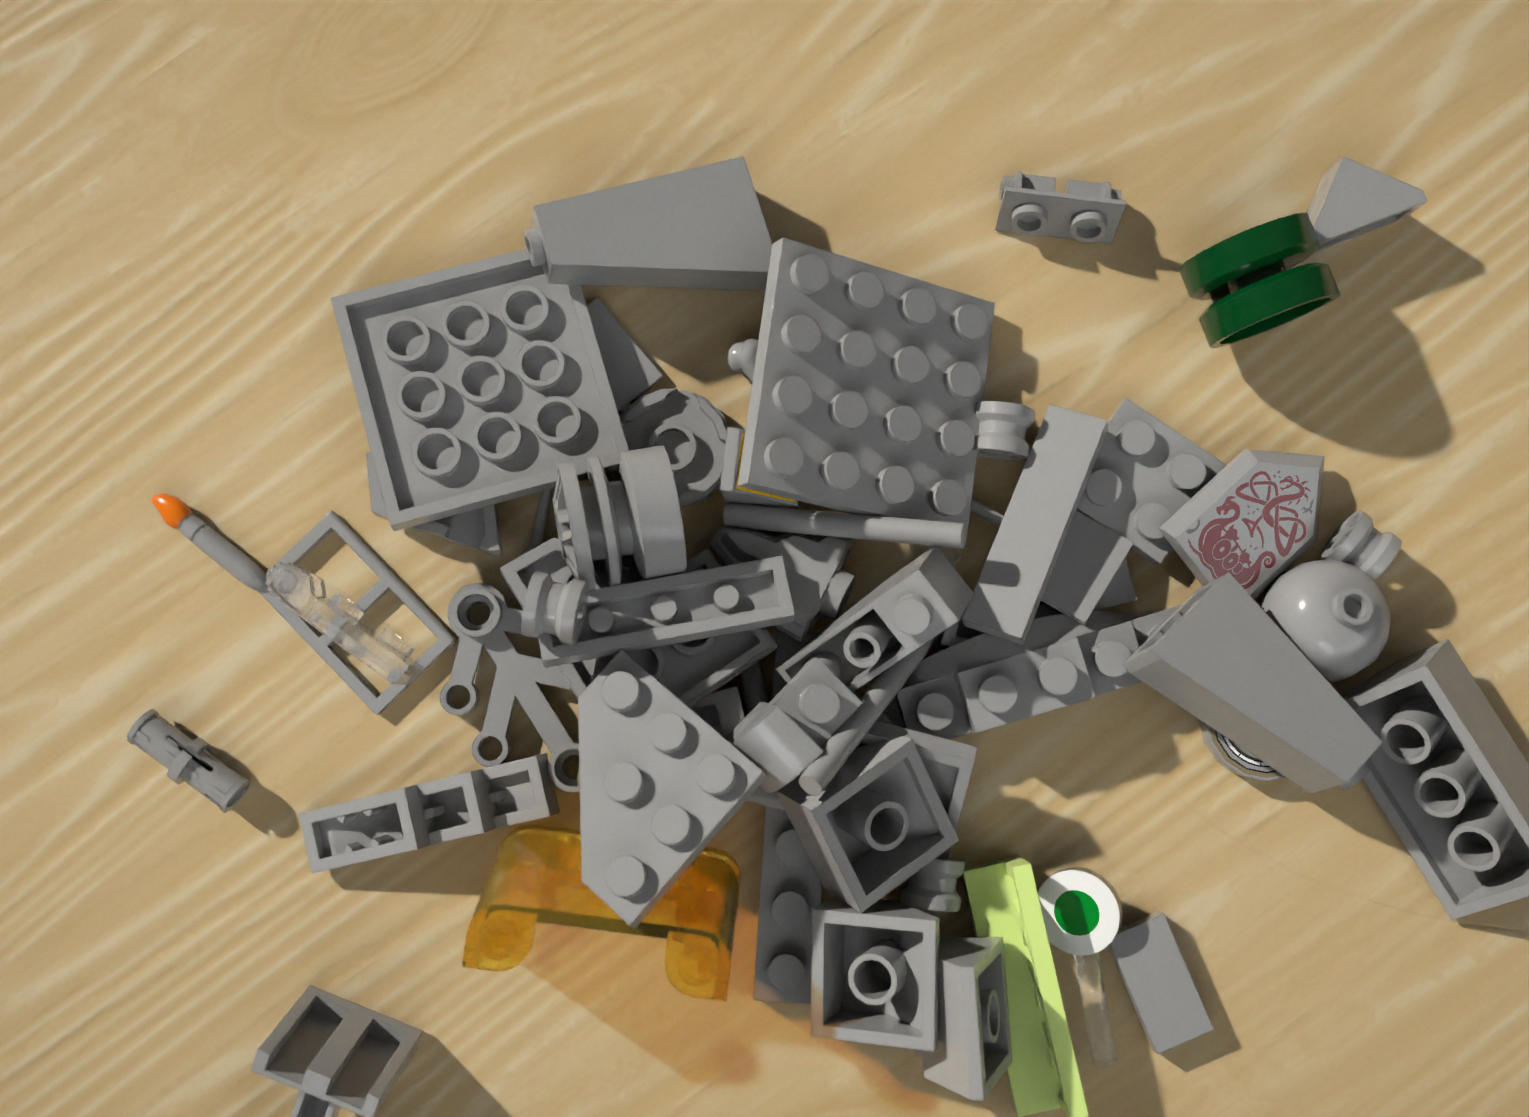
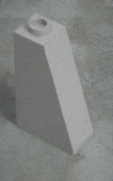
[523,156,772,291]
[1122,572,1383,793]

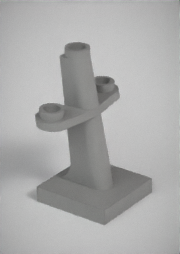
[251,985,423,1117]

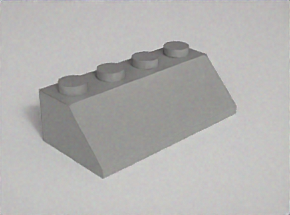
[1341,639,1529,920]

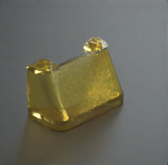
[462,824,741,1001]

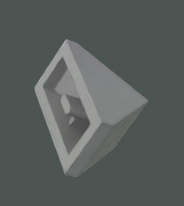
[1307,156,1428,254]

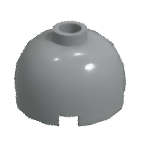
[1260,559,1391,682]

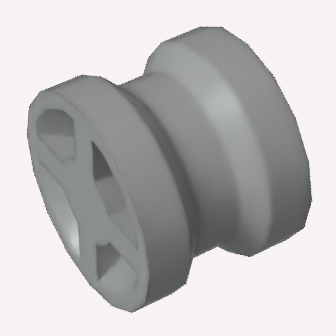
[972,401,1035,461]
[1321,510,1402,579]
[521,571,589,645]
[898,856,965,912]

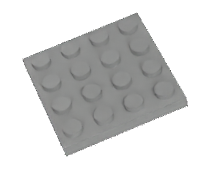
[737,238,995,534]
[331,249,629,531]

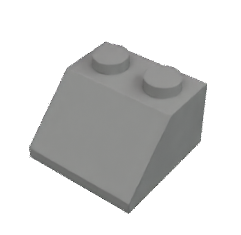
[776,736,959,913]
[811,896,939,1052]
[914,937,1012,1101]

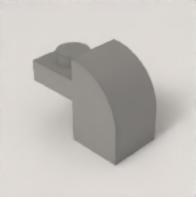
[725,657,862,794]

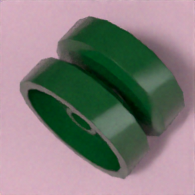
[1178,213,1341,349]

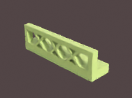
[961,856,1089,1117]

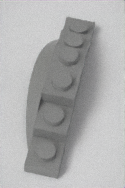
[876,605,1181,739]

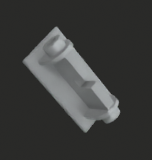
[995,171,1126,244]

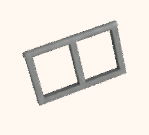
[257,511,457,715]

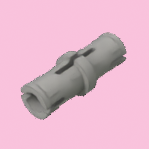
[127,709,251,813]

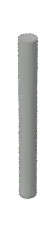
[723,503,967,549]
[799,633,941,796]

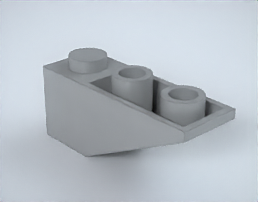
[776,546,974,692]

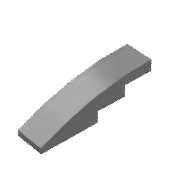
[299,753,560,873]

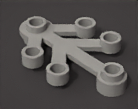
[440,583,579,793]

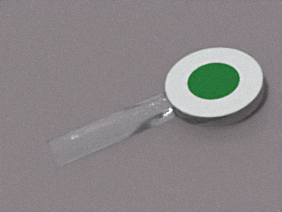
[1038,867,1123,1067]

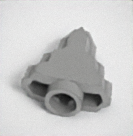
[710,527,856,643]

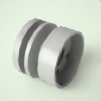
[552,445,686,590]

